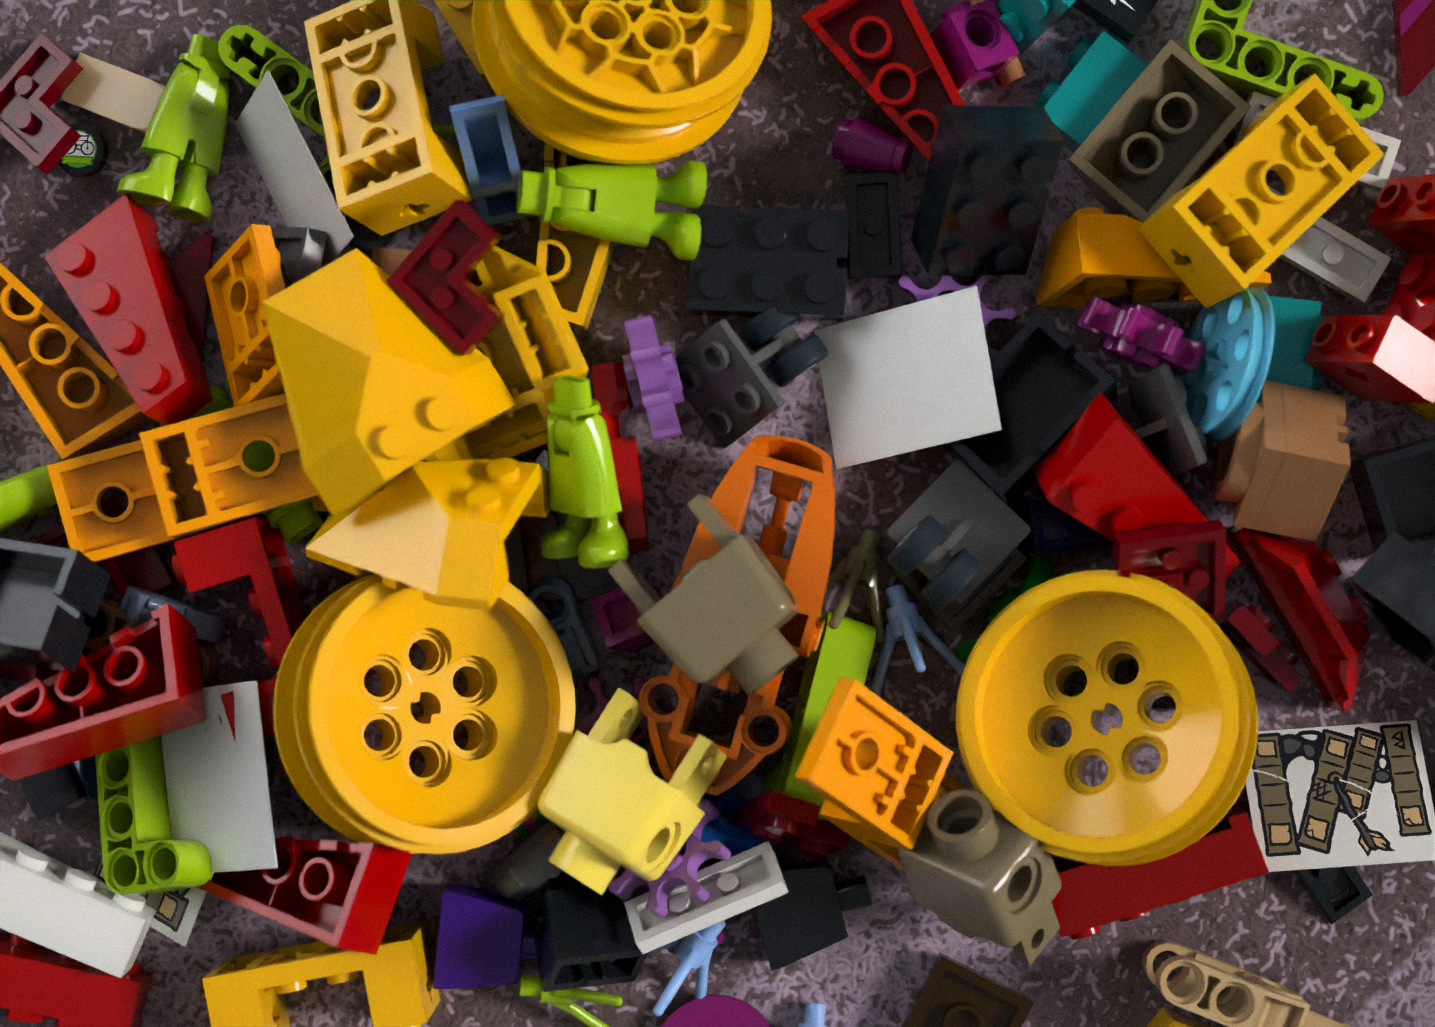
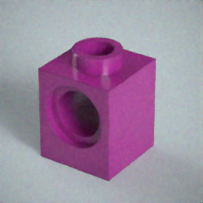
[930,0,1020,90]
[591,584,663,654]

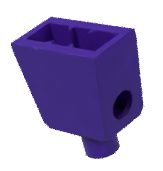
[433,882,537,989]

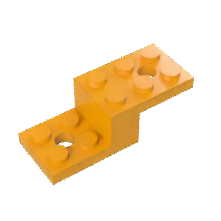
[204,224,328,511]
[47,393,319,562]
[795,677,969,871]

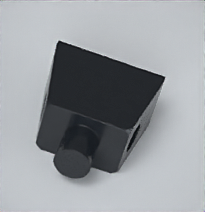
[755,859,872,971]
[532,871,648,992]

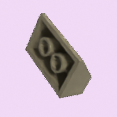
[1067,39,1251,222]

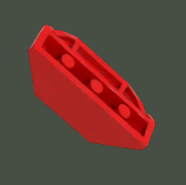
[1226,526,1370,712]

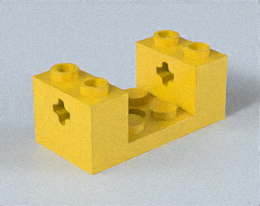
[304,0,473,236]
[1137,73,1385,308]
[202,921,441,1027]

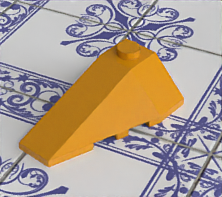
[1036,207,1271,308]

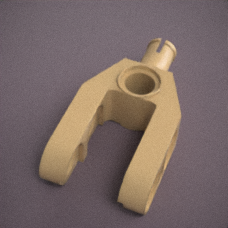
[1141,940,1351,1027]

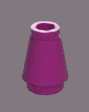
[832,117,913,174]

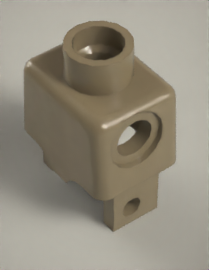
[608,494,799,697]
[898,789,1062,966]

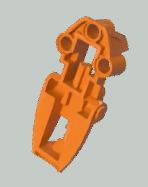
[639,435,835,796]

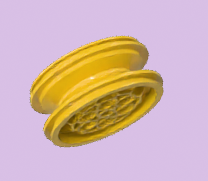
[472,0,772,164]
[956,570,1258,866]
[273,573,576,854]

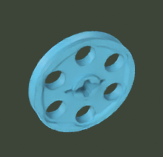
[1178,286,1275,441]

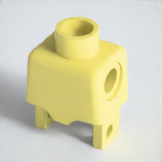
[538,688,727,895]

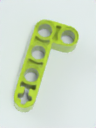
[1180,0,1384,124]
[218,25,365,203]
[760,611,876,820]
[95,735,213,895]

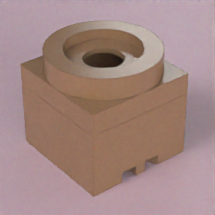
[1212,380,1351,542]

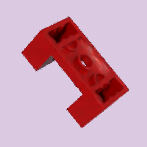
[1304,174,1435,404]
[172,517,307,741]

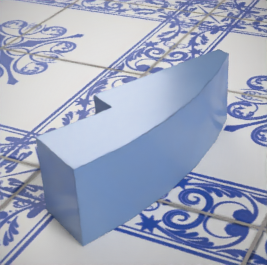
[450,95,532,225]

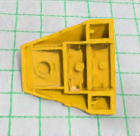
[262,248,517,517]
[305,458,550,610]

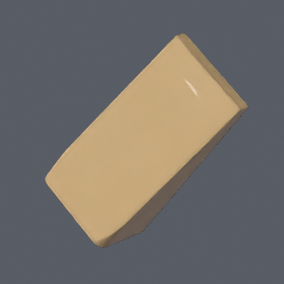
[61,52,166,135]

